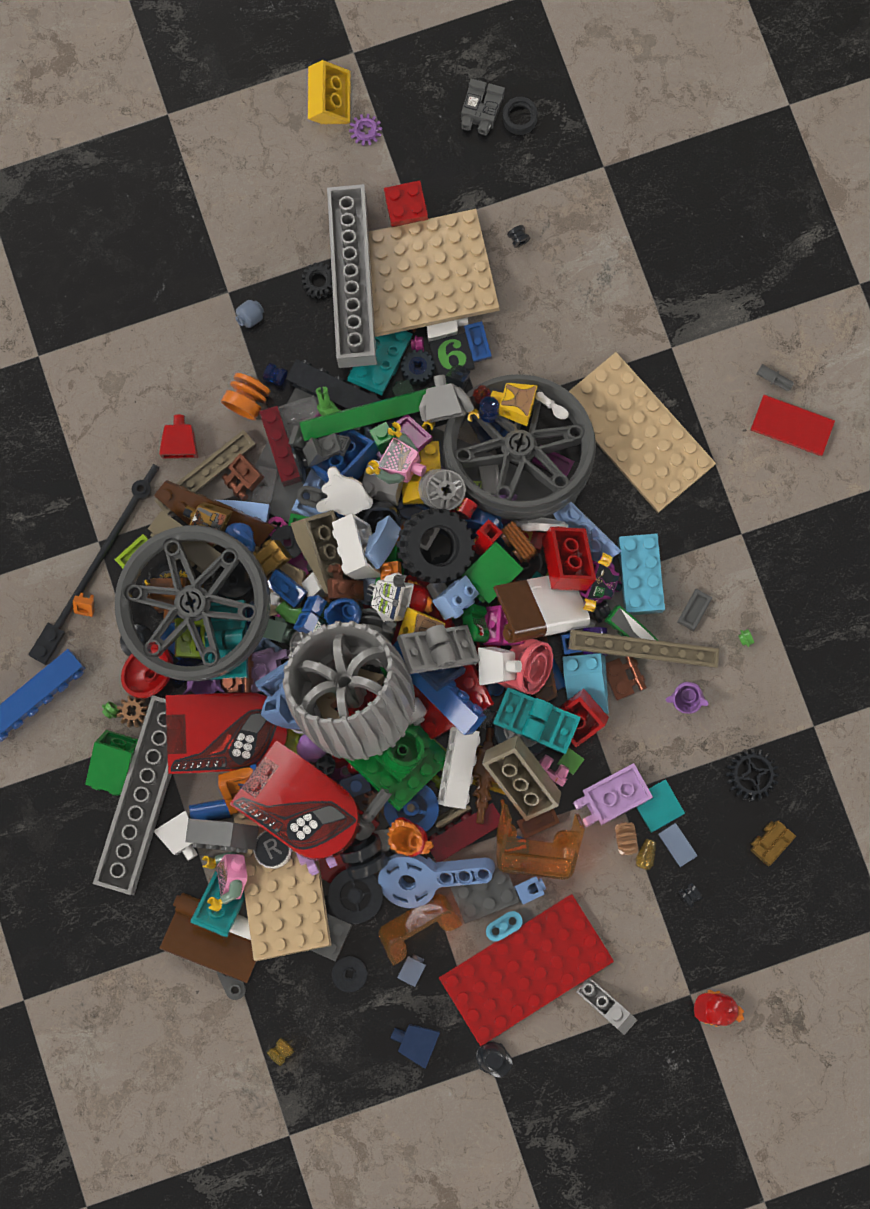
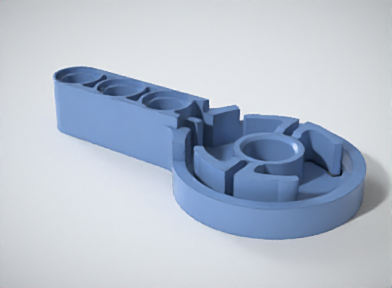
[378,853,495,908]

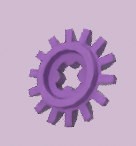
[349,114,382,146]

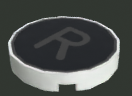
[253,831,293,869]

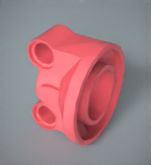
[498,639,553,695]

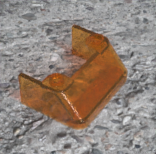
[496,804,585,880]

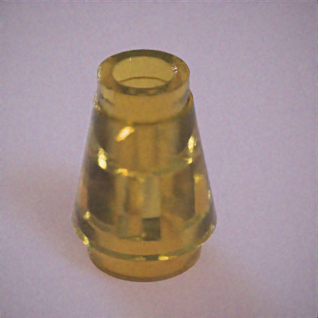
[635,839,656,870]

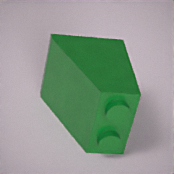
[461,542,523,604]
[85,730,138,796]

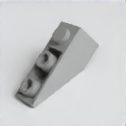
[576,977,637,1035]

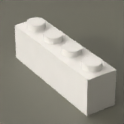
[438,727,480,809]

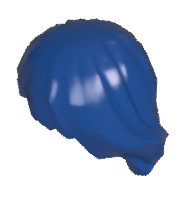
[225,523,256,553]
[324,598,362,625]

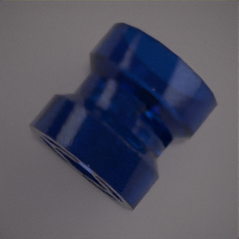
[262,363,288,388]
[479,397,499,423]

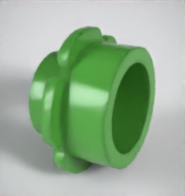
[738,629,754,647]
[102,701,120,719]

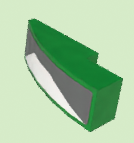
[605,605,659,641]

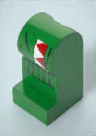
[461,604,490,644]

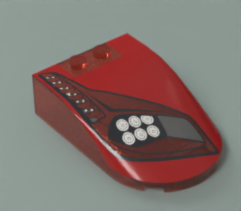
[166,692,289,774]
[229,740,360,861]

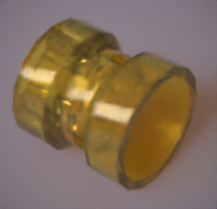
[267,1038,295,1066]

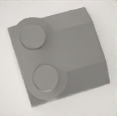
[362,459,404,506]

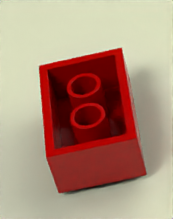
[542,527,596,591]

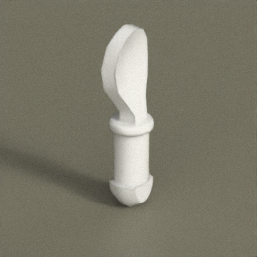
[535,392,569,419]

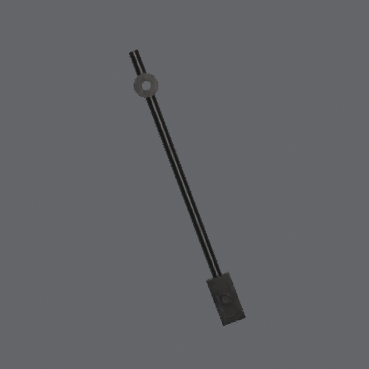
[28,464,159,665]

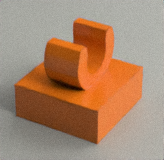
[380,561,401,580]
[73,593,95,617]

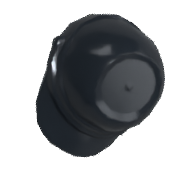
[476,1041,513,1077]

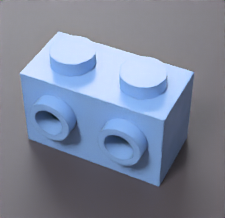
[432,575,479,620]

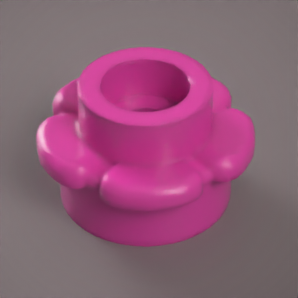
[411,335,424,352]

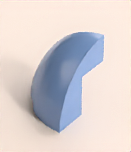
[261,682,301,730]

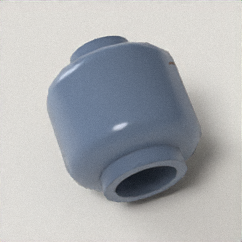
[236,300,264,328]

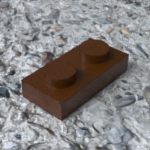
[516,808,560,839]

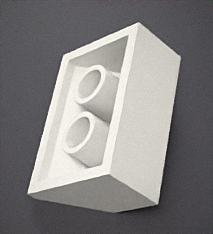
[332,513,380,579]

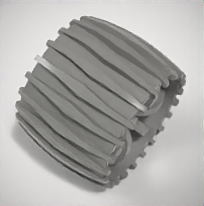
[283,621,415,761]

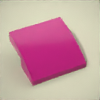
[482,605,524,646]

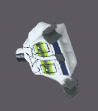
[367,572,414,634]

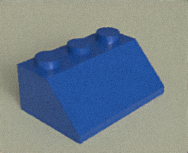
[311,429,378,483]

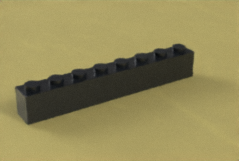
[286,359,432,434]

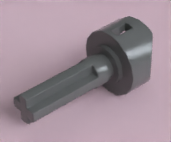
[348,787,392,841]

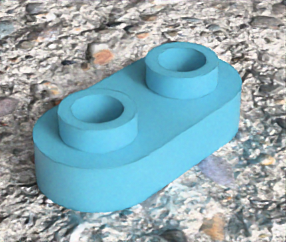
[486,911,522,941]

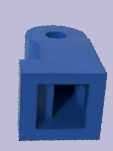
[560,632,582,654]

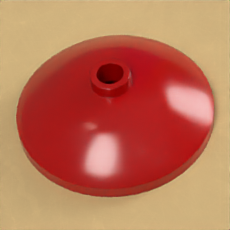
[121,644,173,698]

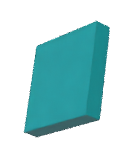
[636,779,685,833]

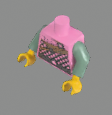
[366,422,426,484]
[202,852,247,911]

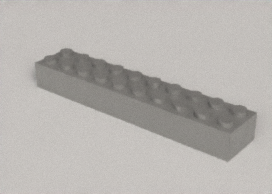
[327,184,377,368]
[93,696,186,895]

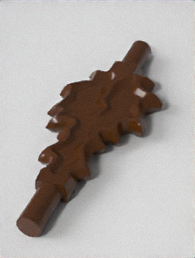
[472,728,497,824]

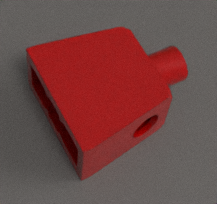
[159,414,198,459]

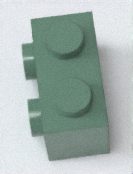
[263,617,296,645]

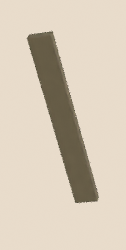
[569,630,719,668]

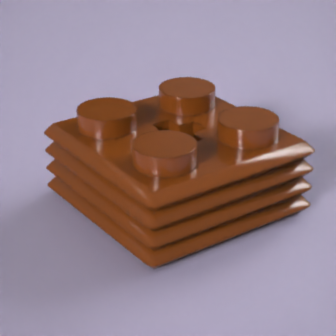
[501,521,538,563]

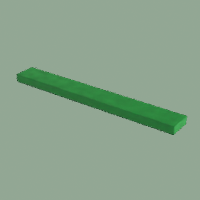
[299,383,448,441]

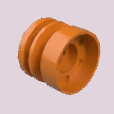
[221,373,271,420]

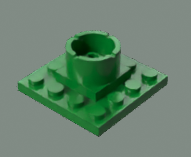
[344,724,446,812]

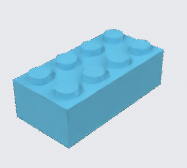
[617,534,665,615]

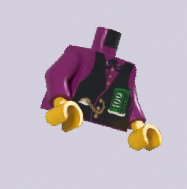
[579,552,622,612]

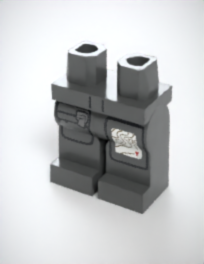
[461,79,505,135]

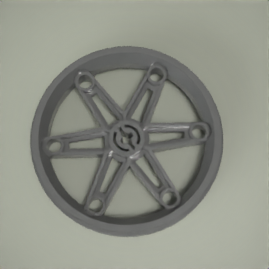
[443,374,596,521]
[115,525,271,681]

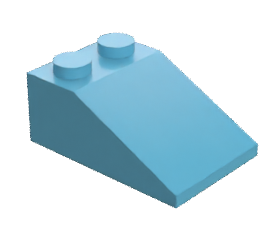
[563,653,609,714]

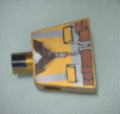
[183,502,233,547]

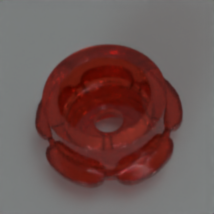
[473,385,491,404]

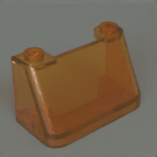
[379,894,463,966]

